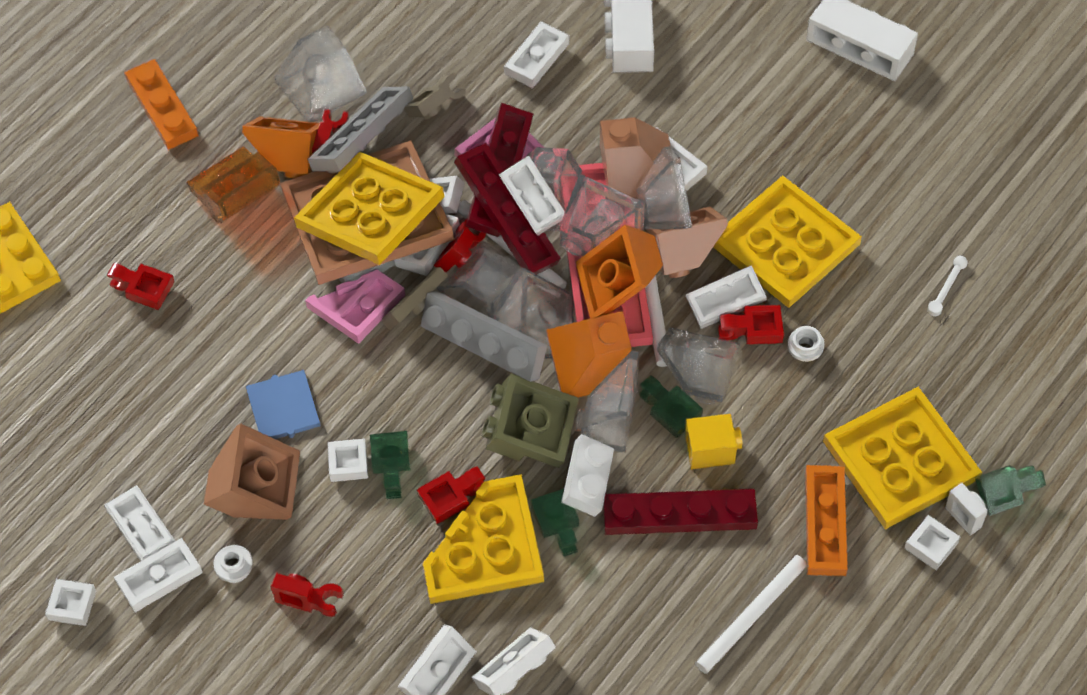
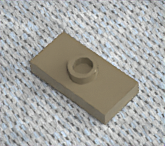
[382,267,448,330]

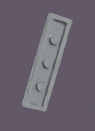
[308,87,413,174]
[421,291,547,382]

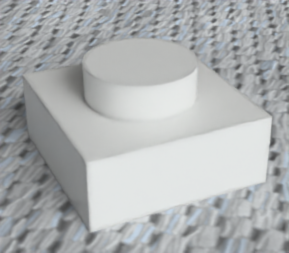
[429,176,465,214]
[328,439,368,482]
[945,483,988,536]
[904,515,960,570]
[45,579,96,626]

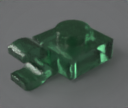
[639,375,704,438]
[370,431,410,500]
[975,465,1046,516]
[530,489,579,557]

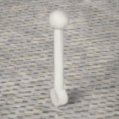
[927,255,968,316]

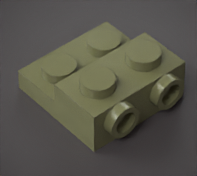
[481,373,579,468]

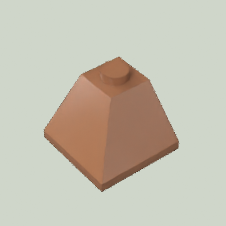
[600,117,679,202]
[643,207,728,278]
[204,424,300,520]

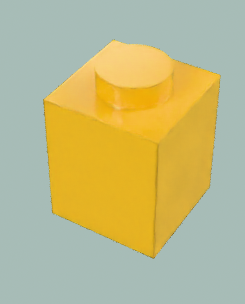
[685,414,743,470]

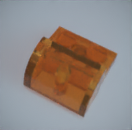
[187,146,280,223]

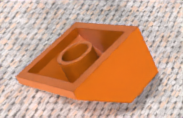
[242,116,320,178]
[576,224,663,318]
[546,311,634,398]

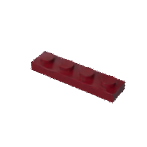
[465,102,534,238]
[454,143,561,279]
[603,489,758,535]

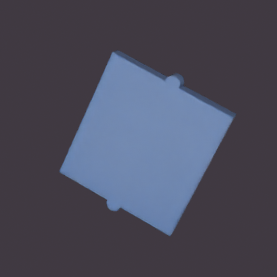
[246,370,321,439]

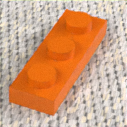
[124,59,199,150]
[805,465,848,576]

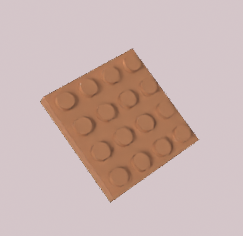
[280,141,455,285]

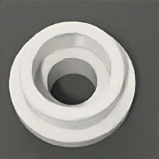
[788,326,824,362]
[214,545,253,583]

